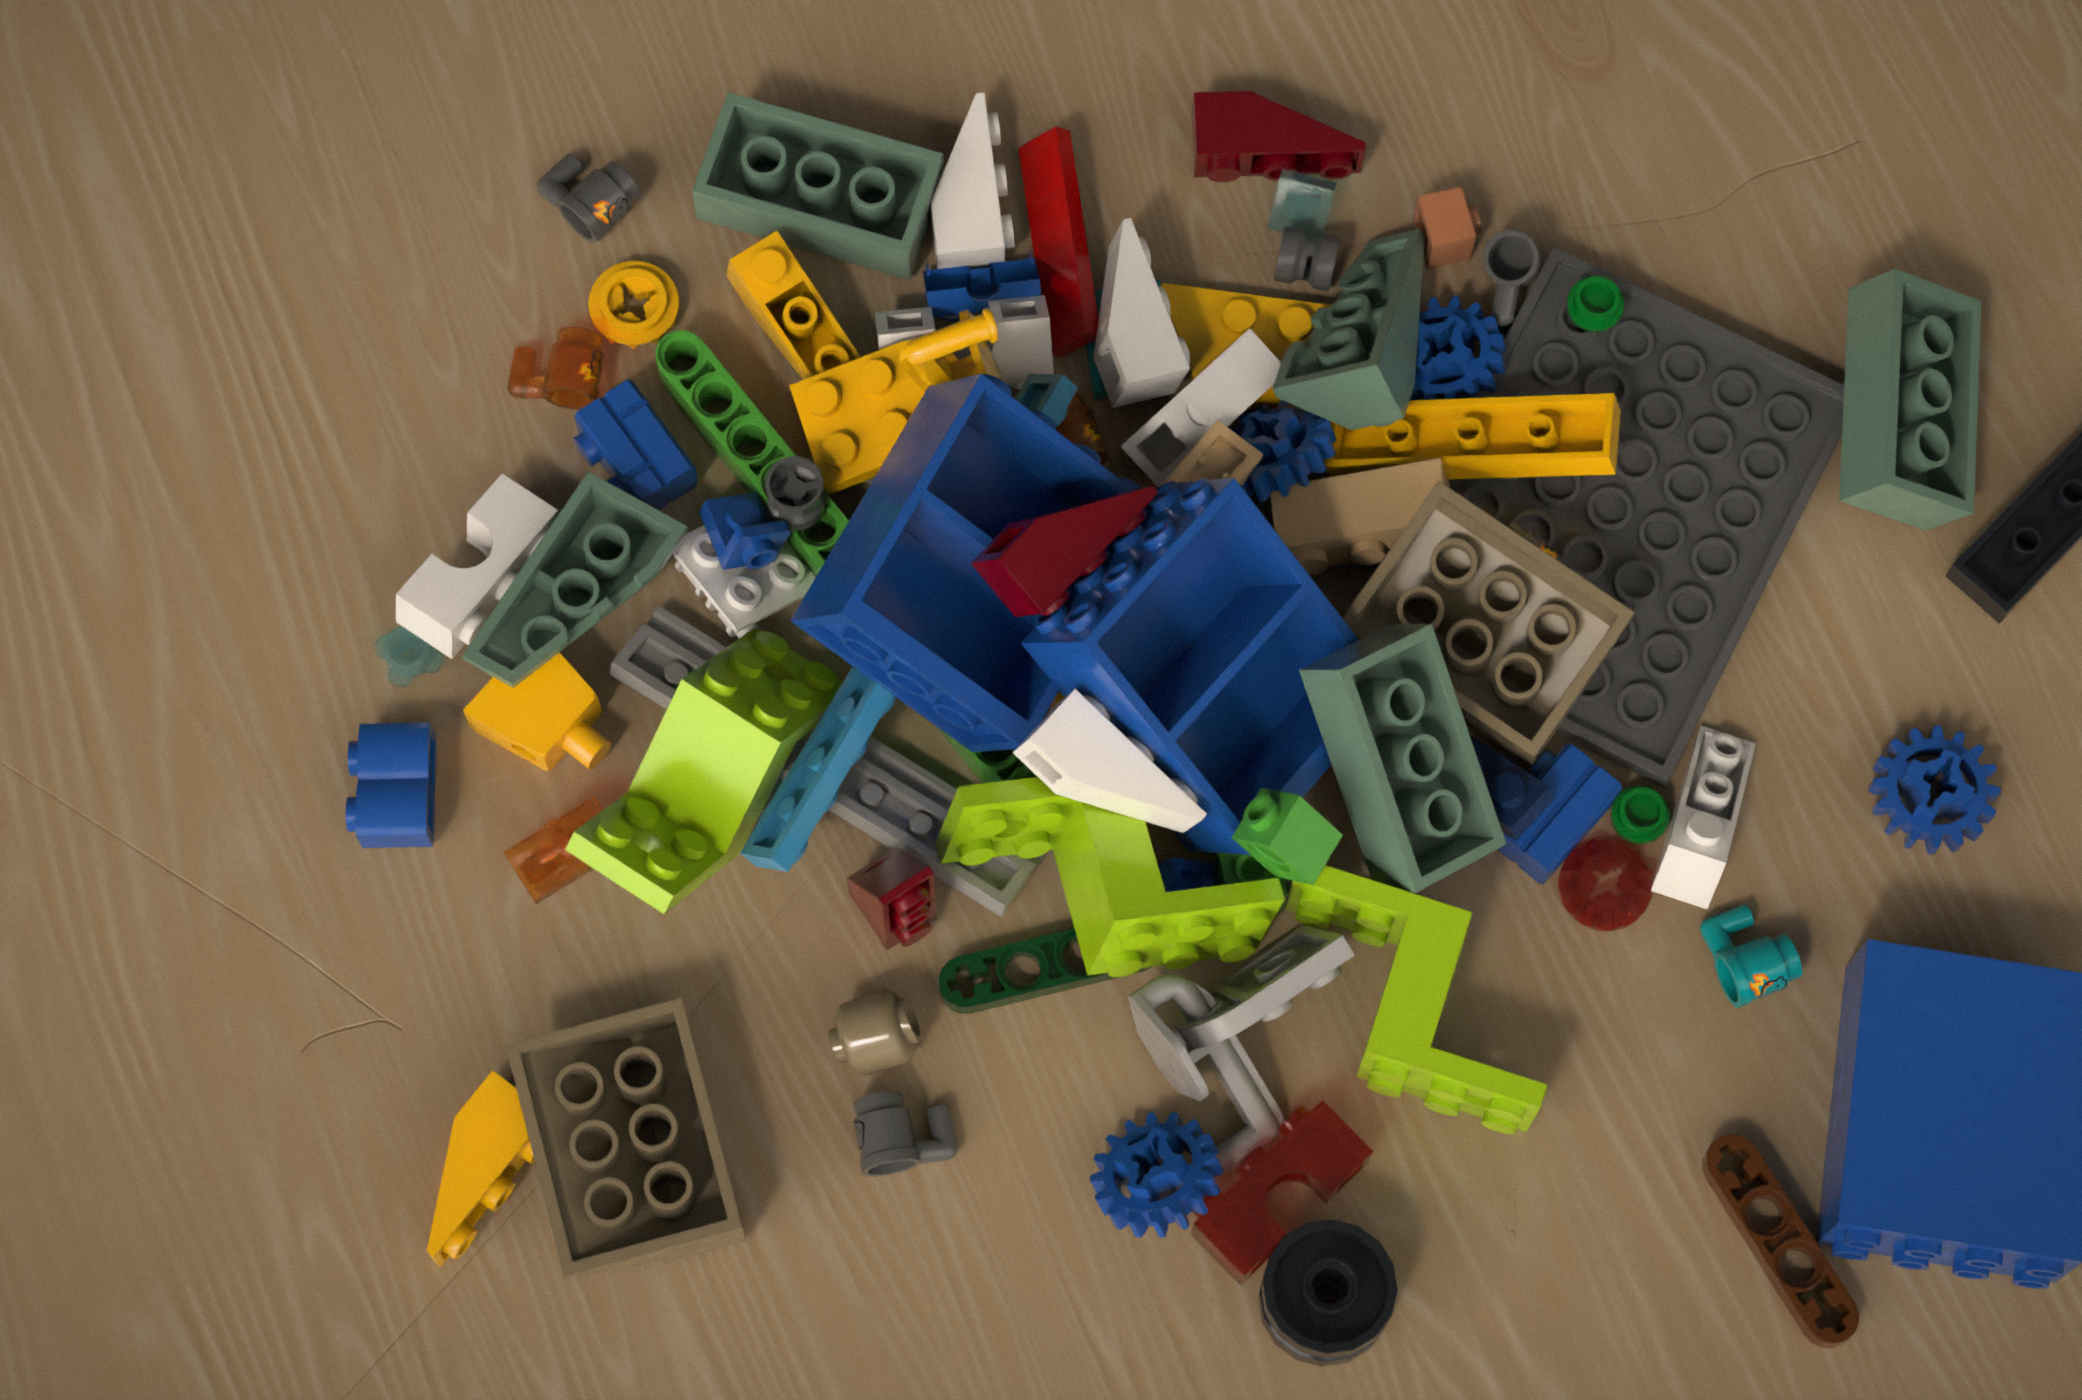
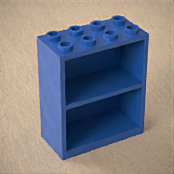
[790,373,1150,752]
[1021,478,1359,855]
[1816,939,2082,1289]

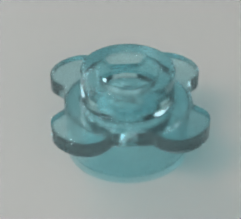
[375,626,443,687]

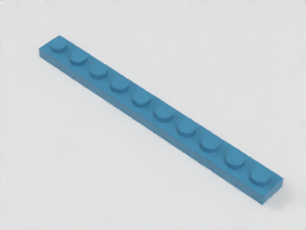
[740,374,1078,872]

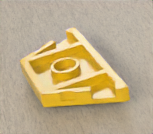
[1162,283,1331,410]

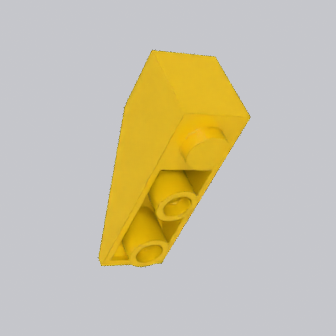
[726,231,860,380]
[427,1070,535,1267]

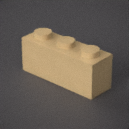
[1270,458,1450,575]

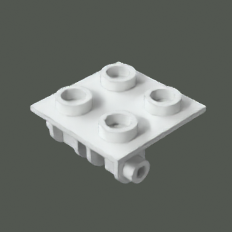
[672,518,816,639]

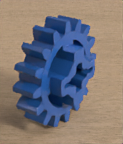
[1410,296,1507,400]
[1228,400,1337,502]
[1868,725,2001,855]
[1090,1112,1224,1238]

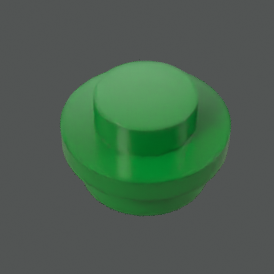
[1567,276,1624,332]
[1610,786,1670,844]

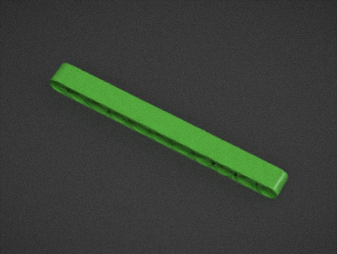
[655,330,1038,783]

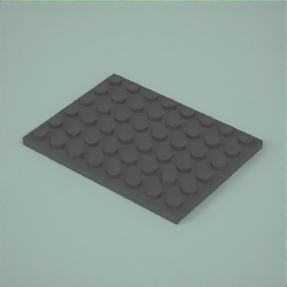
[1448,246,1844,787]

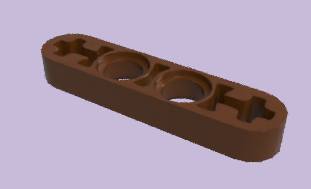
[1702,1134,1859,1348]

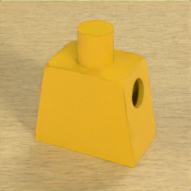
[463,652,612,771]

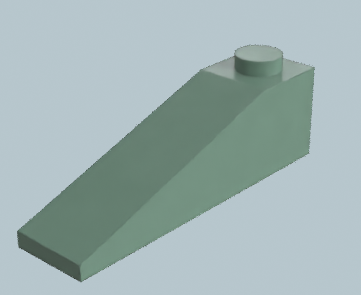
[1272,229,1425,430]
[462,472,688,688]

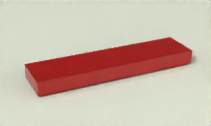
[1018,126,1099,357]

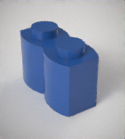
[345,722,437,848]

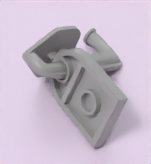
[1128,925,1355,1173]

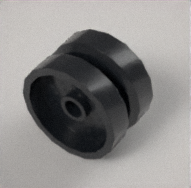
[1258,1219,1398,1367]

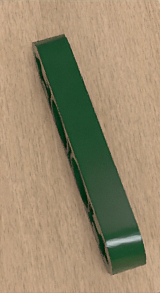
[939,928,1152,1014]

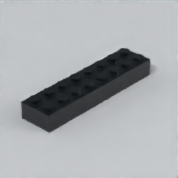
[1946,433,2082,624]

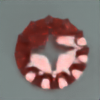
[1558,838,1653,931]

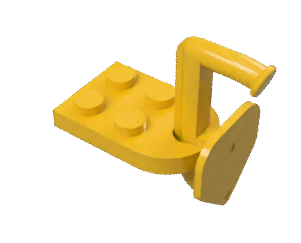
[789,308,1004,495]

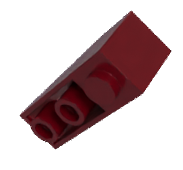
[1192,91,1366,182]
[971,486,1158,617]
[847,847,936,950]

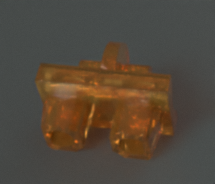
[504,796,603,904]

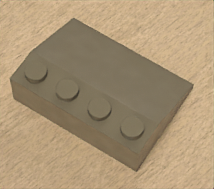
[1342,481,1635,767]
[505,997,746,1278]

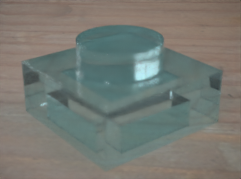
[1267,169,1337,238]

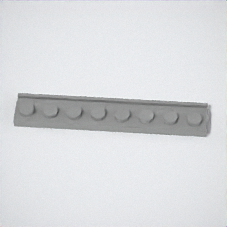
[610,605,1047,917]

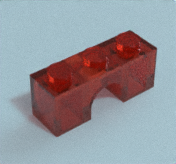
[1190,1100,1374,1286]

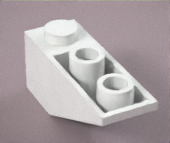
[931,92,1015,270]
[1093,218,1190,408]
[1121,328,1281,487]
[1013,689,1207,833]
[1651,725,1756,909]

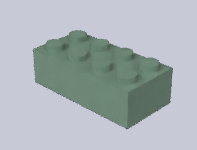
[692,92,944,280]
[1839,269,1982,531]
[1299,624,1506,893]

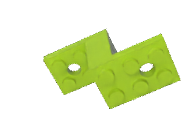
[565,628,843,914]
[935,777,1285,977]
[1285,865,1548,1135]

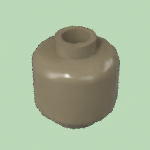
[829,989,922,1075]

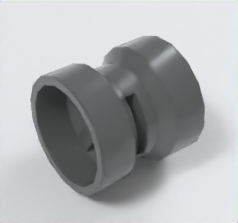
[1274,226,1340,291]
[765,456,825,530]

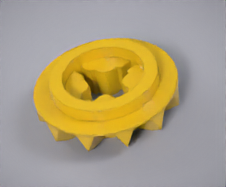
[588,261,680,350]

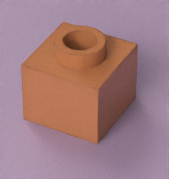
[1413,186,1482,269]

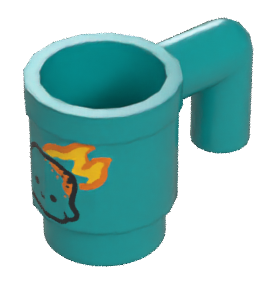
[1700,904,1803,1008]

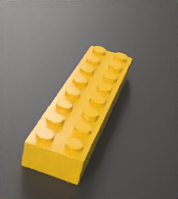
[1325,393,1621,480]

